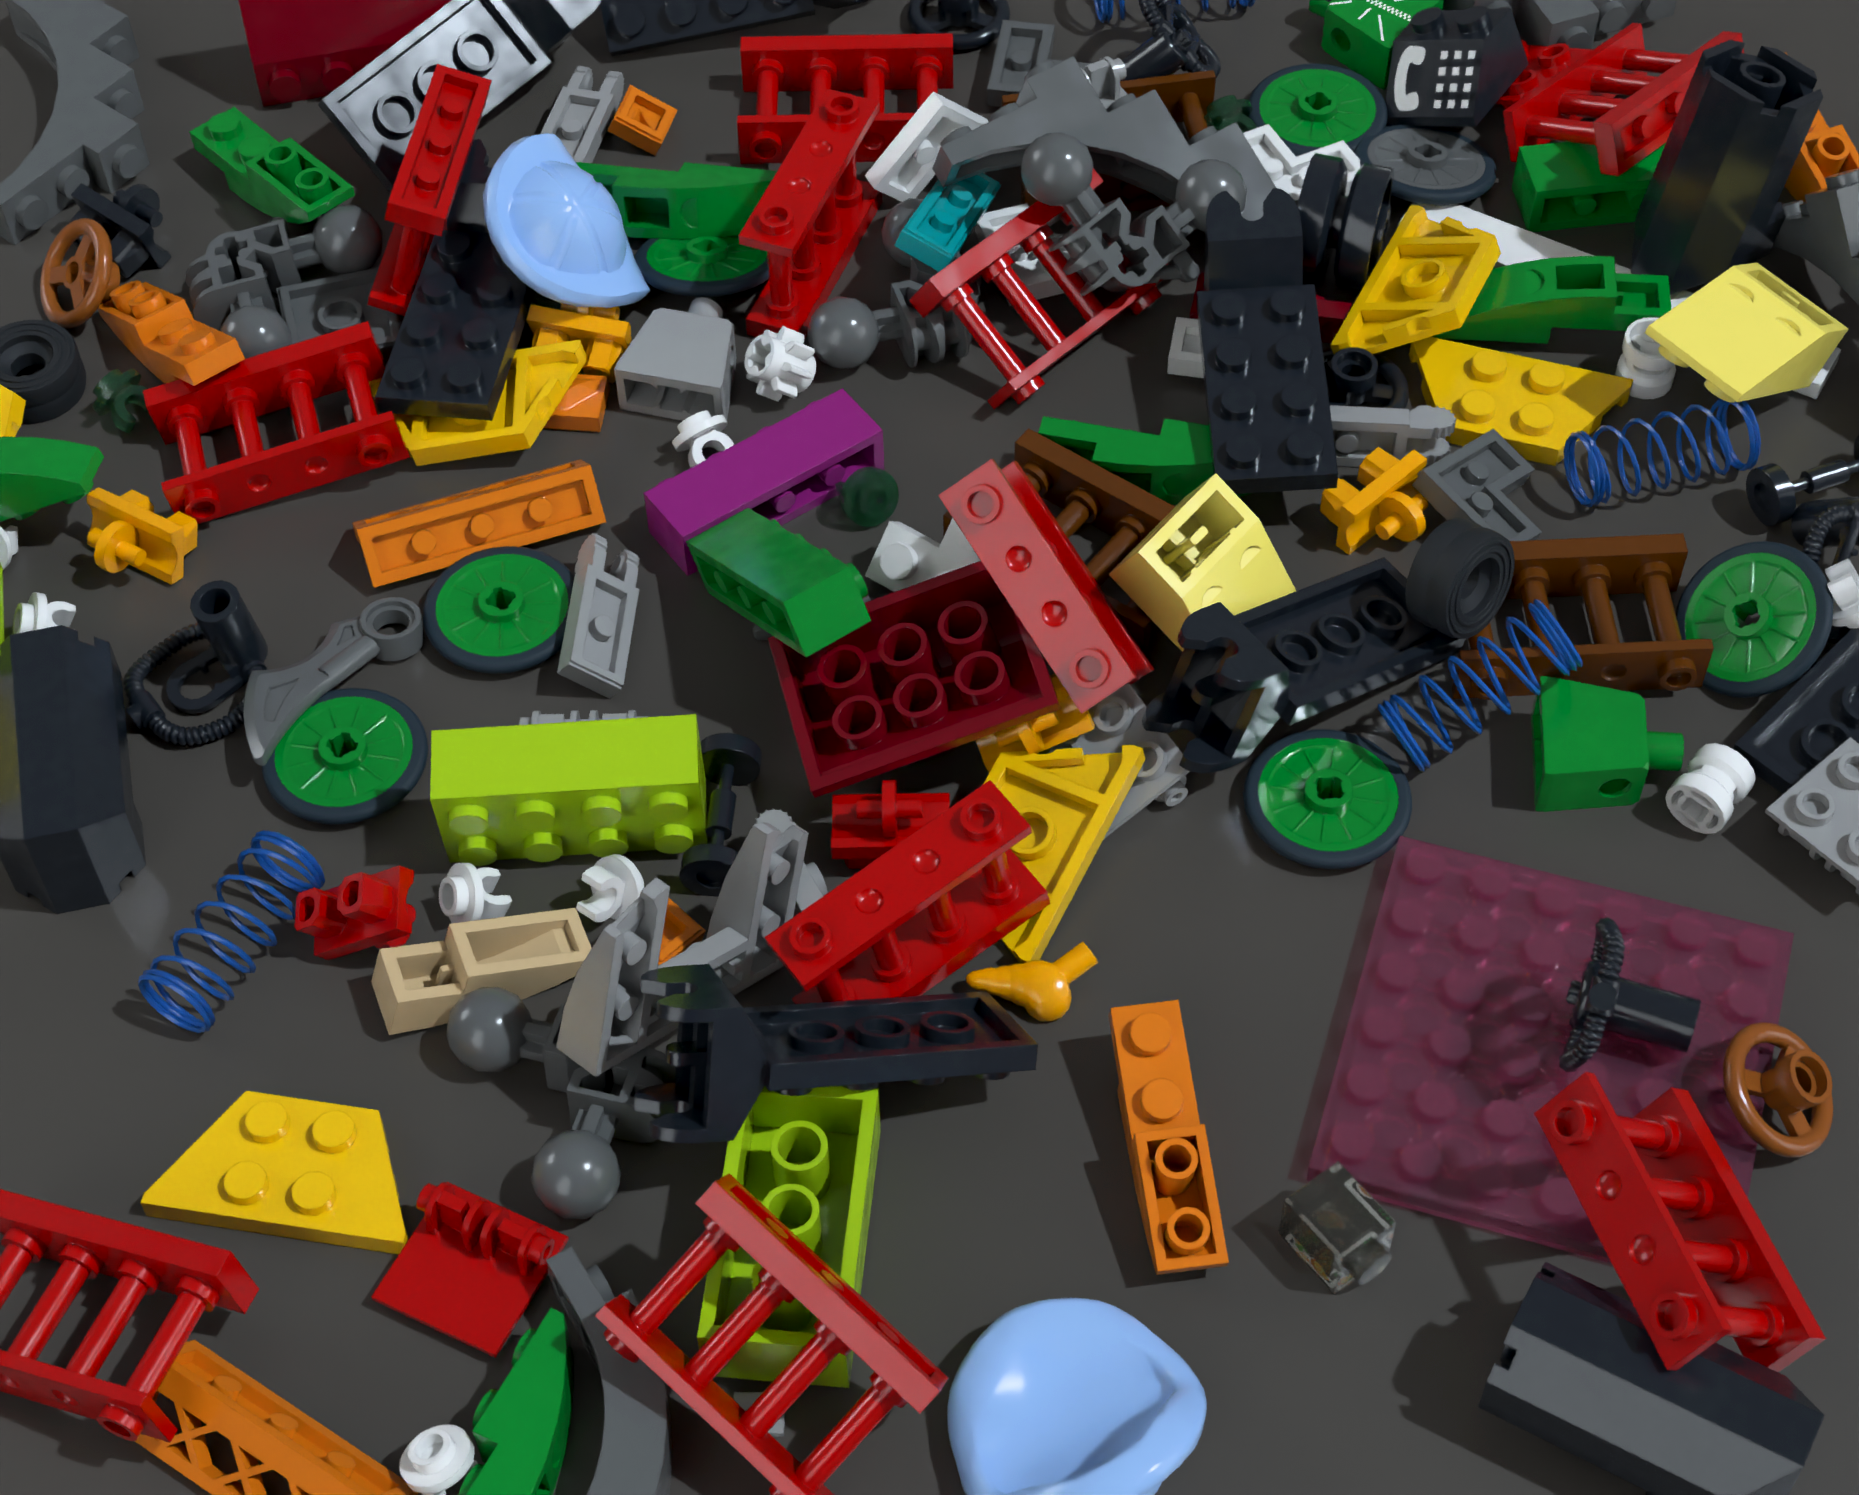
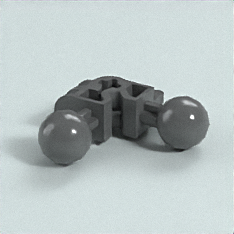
[1021,132,1247,296]
[807,198,984,369]
[185,205,383,359]
[446,987,676,1219]

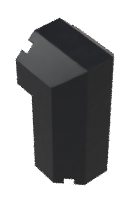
[1631,40,1823,295]
[0,625,146,914]
[1478,1262,1825,1495]

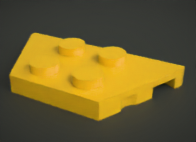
[1330,205,1501,355]
[1409,337,1633,466]
[369,339,586,466]
[983,745,1146,963]
[140,1091,409,1255]

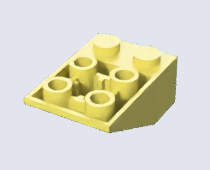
[1644,263,1848,403]
[1109,473,1296,652]

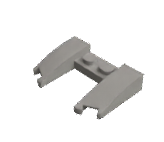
[556,822,809,1077]

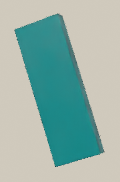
[894,173,1001,272]

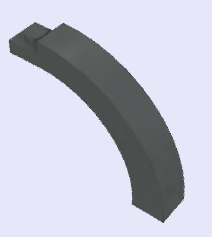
[546,1246,673,1495]

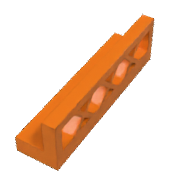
[352,459,606,588]
[135,1339,419,1495]

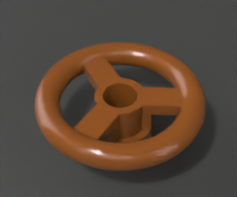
[40,218,120,329]
[1723,1022,1833,1158]

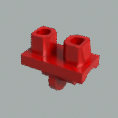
[831,780,950,869]
[295,865,416,960]

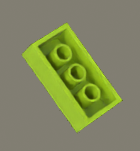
[430,714,708,866]
[697,1086,881,1388]

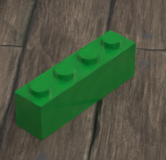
[1512,142,1666,232]
[686,508,871,657]

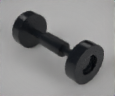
[1746,435,1859,526]
[679,733,762,897]

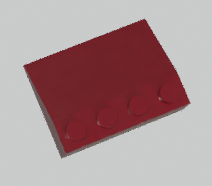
[238,0,451,107]
[768,561,1061,798]

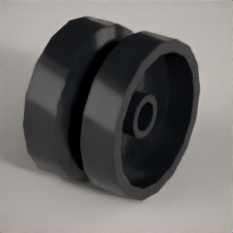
[1297,153,1394,291]

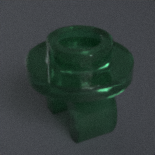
[1204,95,1257,133]
[93,368,150,433]
[835,467,899,527]

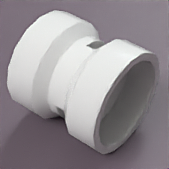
[1615,317,1676,399]
[1665,743,1756,834]

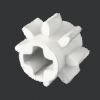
[744,326,816,402]

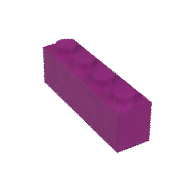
[644,388,885,576]

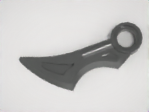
[244,597,425,766]

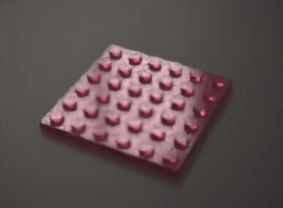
[1306,836,1794,1263]

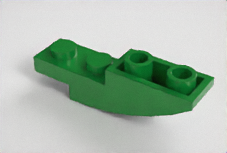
[189,107,355,224]
[576,162,777,239]
[1433,256,1671,344]
[1038,416,1251,505]
[0,437,105,522]
[458,1308,574,1495]

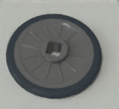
[1354,125,1497,205]

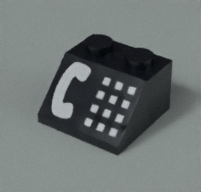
[1385,6,1529,126]

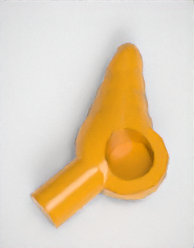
[965,941,1098,1022]

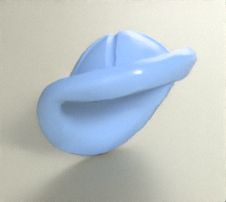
[483,133,650,308]
[947,1298,1207,1495]

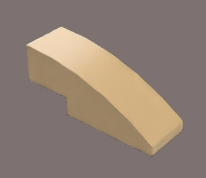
[371,908,592,1035]

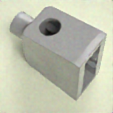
[614,297,737,421]

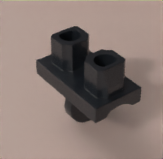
[68,183,171,279]

